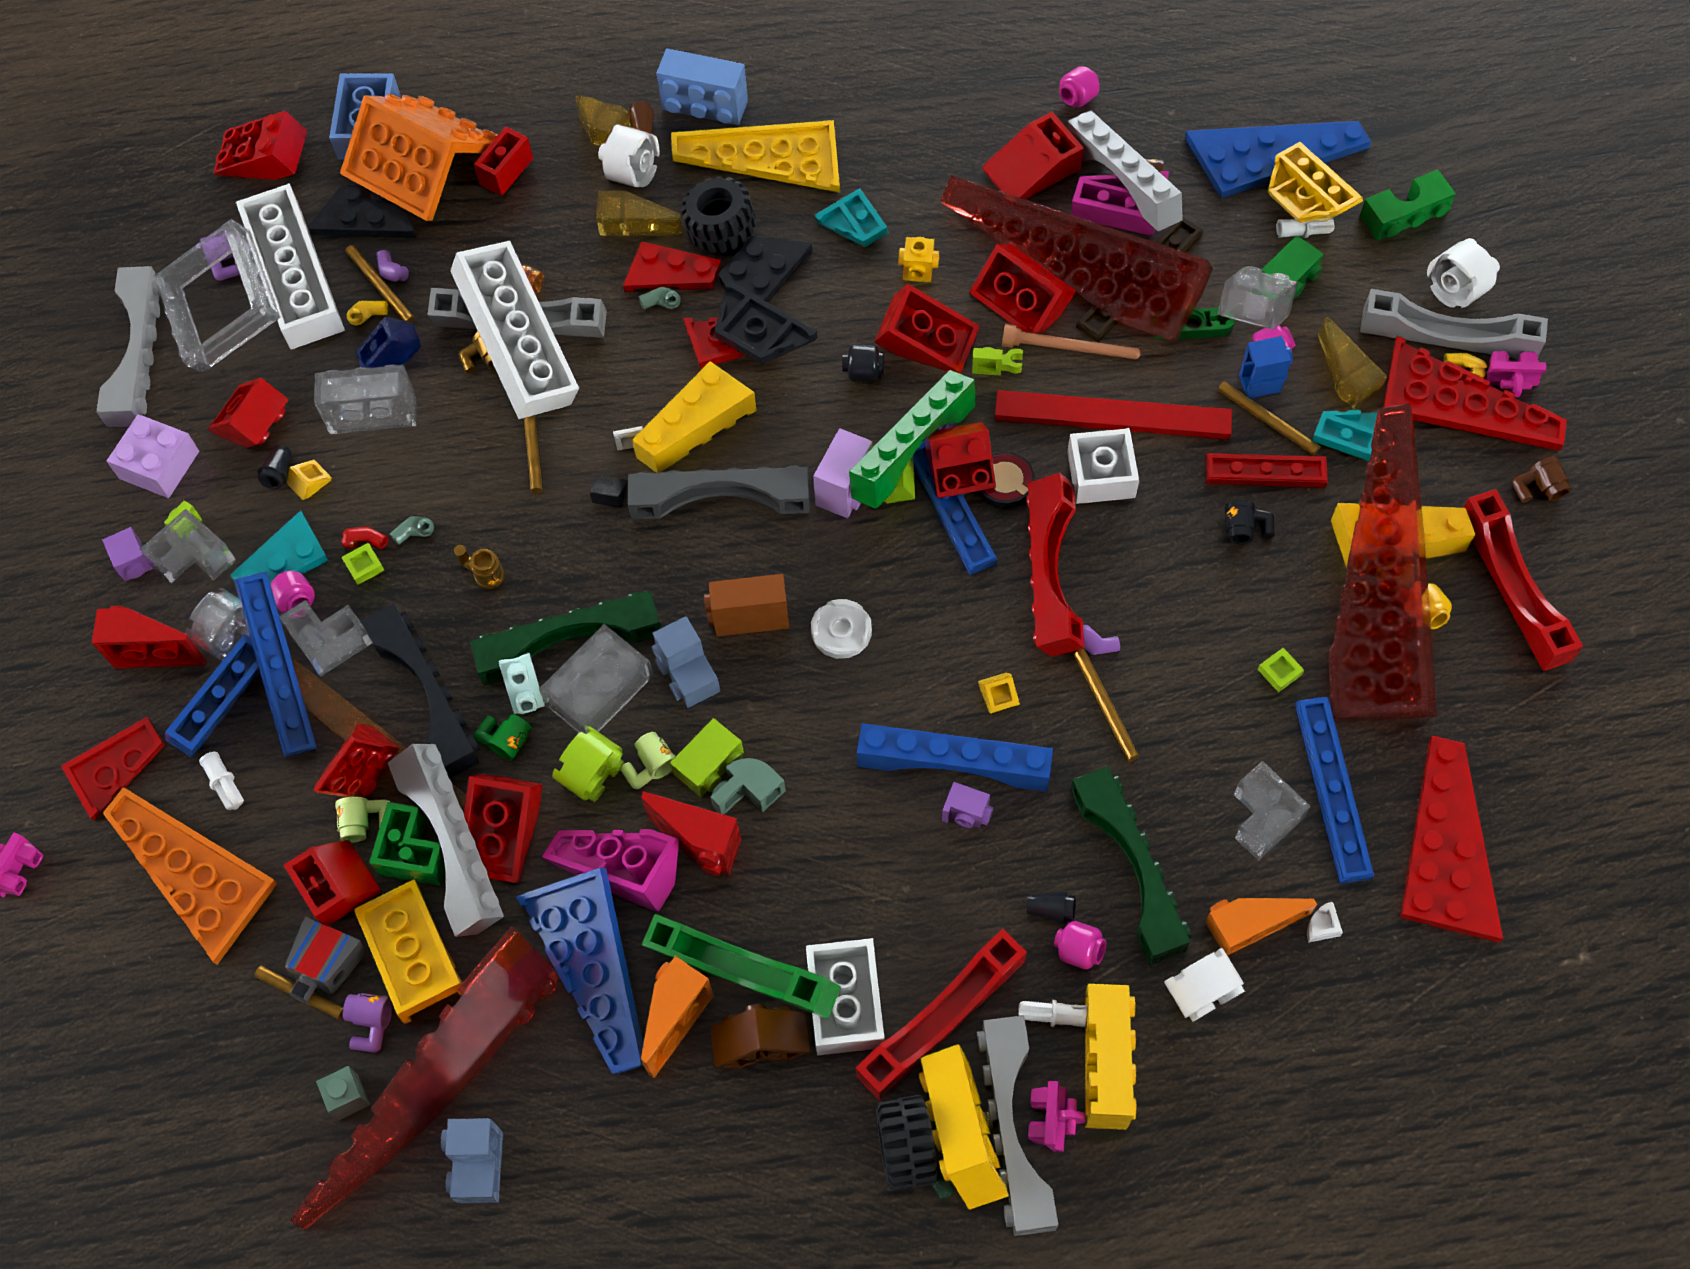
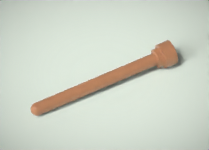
[1002,323,1140,359]

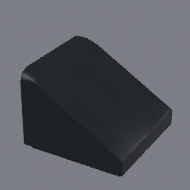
[590,475,628,508]

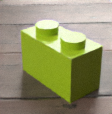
[670,718,744,797]

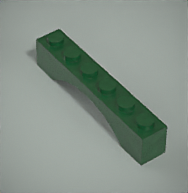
[470,591,661,686]
[1070,766,1192,965]

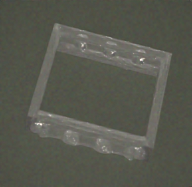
[155,219,281,373]

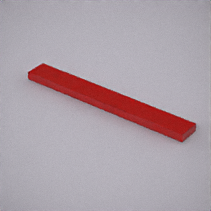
[995,390,1232,440]

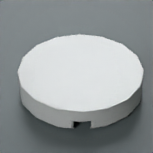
[811,599,872,659]

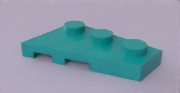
[231,510,329,584]

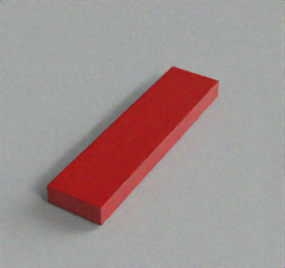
[1205,453,1328,488]

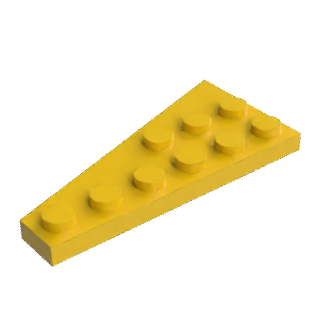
[671,120,840,193]

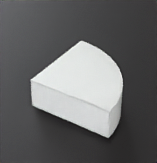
[1307,902,1343,943]

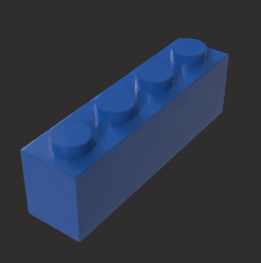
[165,634,260,758]

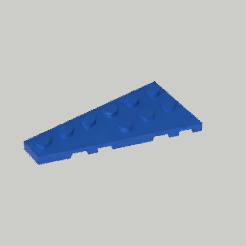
[1185,121,1371,199]
[516,868,644,1074]

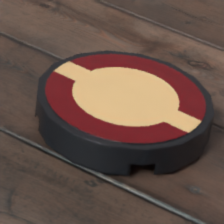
[978,452,1035,508]

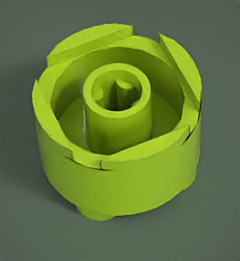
[552,726,624,802]

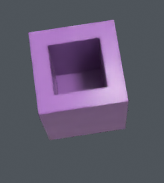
[102,527,153,581]

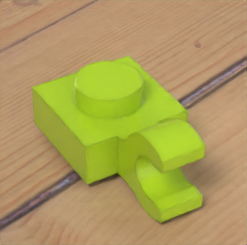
[972,347,1023,375]

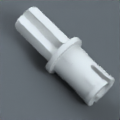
[1276,218,1335,238]
[199,751,244,810]
[1018,1000,1087,1027]

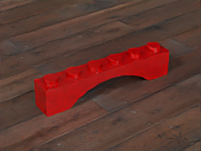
[1026,473,1085,657]
[1463,489,1583,671]
[856,929,1027,1101]

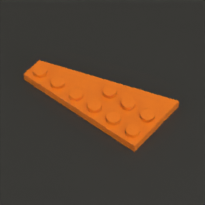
[103,787,278,965]

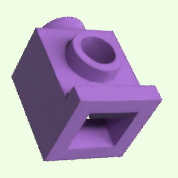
[942,782,993,828]

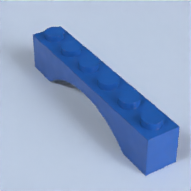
[857,723,1053,792]

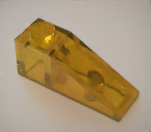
[596,190,683,235]
[1318,317,1387,409]

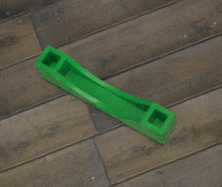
[849,370,975,509]
[642,914,841,1019]

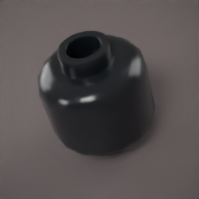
[842,344,884,382]

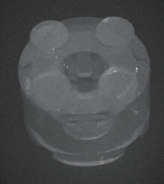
[185,588,250,660]

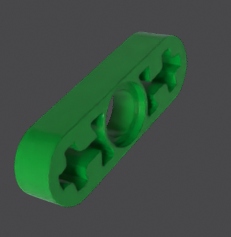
[1150,307,1235,340]

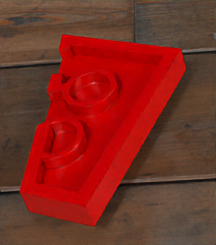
[61,717,165,821]

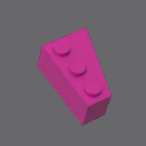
[1071,171,1169,236]

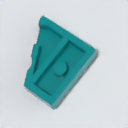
[814,188,889,247]
[1312,408,1388,461]

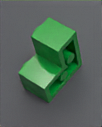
[369,802,445,886]

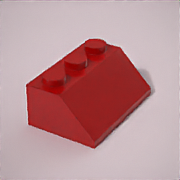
[969,244,1076,334]

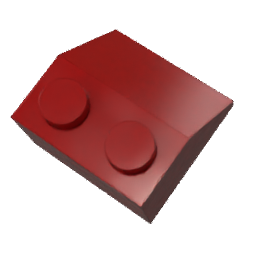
[207,377,289,448]

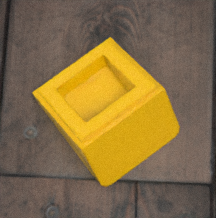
[287,460,332,500]
[978,673,1020,714]

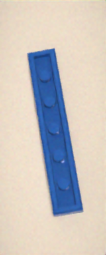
[913,441,998,575]
[234,572,317,758]
[1295,697,1374,884]

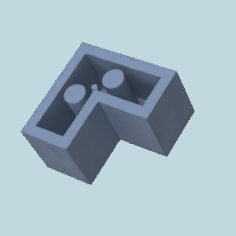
[651,616,720,708]
[441,1118,503,1203]

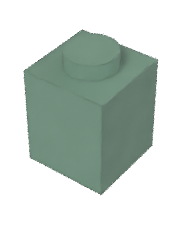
[316,1066,370,1121]

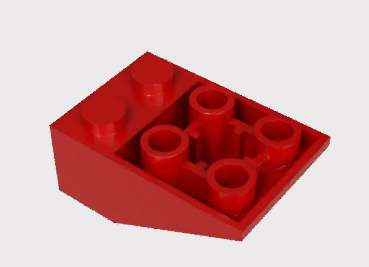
[213,111,308,180]
[982,112,1084,206]
[313,723,400,798]

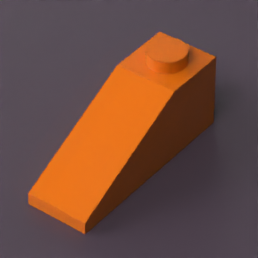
[1205,898,1317,955]

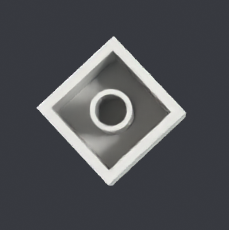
[1067,428,1139,504]

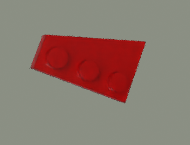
[623,241,722,292]
[683,317,746,369]

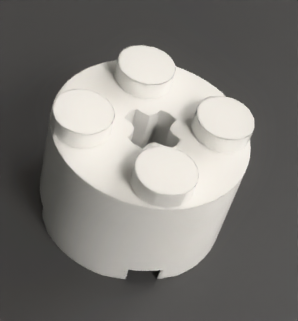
[598,124,660,188]
[1427,238,1500,308]
[1164,948,1245,1022]

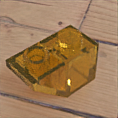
[575,95,630,146]

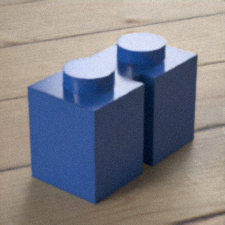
[1239,336,1293,399]

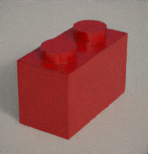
[473,126,534,196]

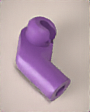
[376,250,409,282]

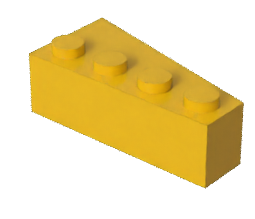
[632,361,757,473]
[1331,503,1475,573]
[1085,984,1136,1130]
[919,1044,1009,1210]

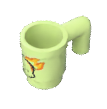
[620,732,676,790]
[335,797,390,843]

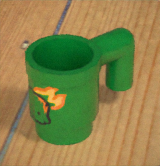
[473,714,532,761]

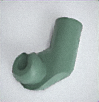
[638,287,681,309]
[389,516,434,545]

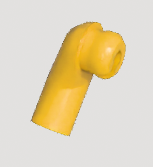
[346,301,388,325]
[1443,353,1488,378]

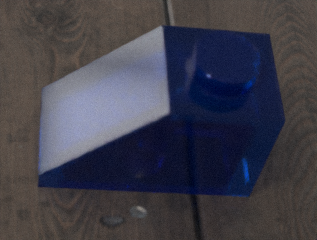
[355,317,421,375]

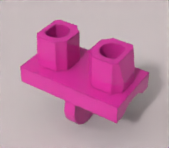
[1484,351,1547,398]
[0,832,44,897]
[1028,1081,1086,1152]

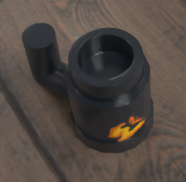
[1224,500,1275,545]

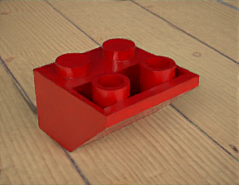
[925,422,996,498]
[283,840,382,926]

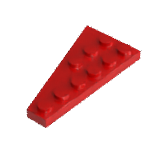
[1383,335,1567,451]
[1400,735,1503,943]

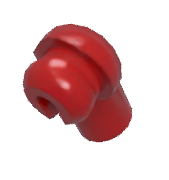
[341,526,388,549]

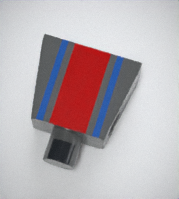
[285,917,367,1003]

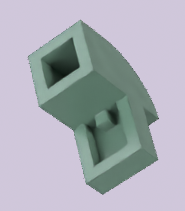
[711,758,786,815]

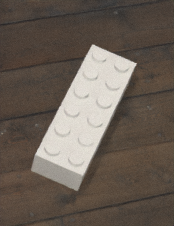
[236,184,345,350]
[451,241,579,419]

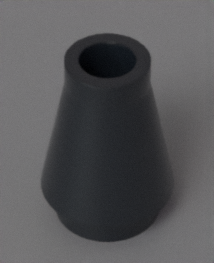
[258,445,292,489]
[1027,891,1076,924]

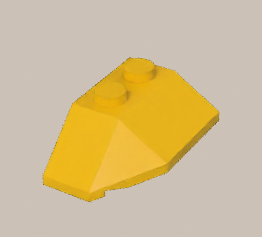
[1268,142,1363,223]

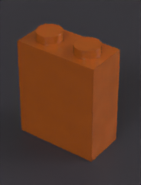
[704,574,790,637]

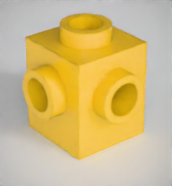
[898,237,939,282]

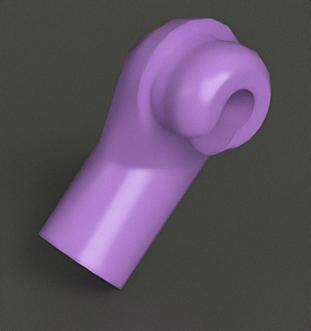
[1083,625,1120,655]

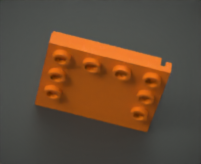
[340,94,498,221]

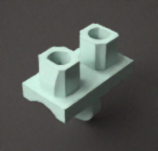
[499,653,545,714]

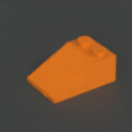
[641,956,714,1078]

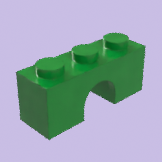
[1359,169,1456,241]

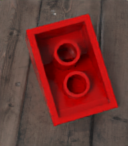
[874,283,980,374]
[92,606,207,669]
[464,773,543,883]
[641,791,741,876]

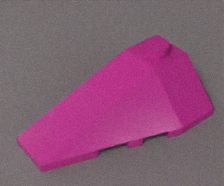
[542,829,679,912]

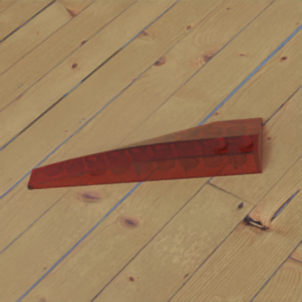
[940,175,1213,343]
[1329,403,1437,719]
[290,926,559,1230]

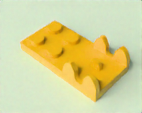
[354,879,467,1024]

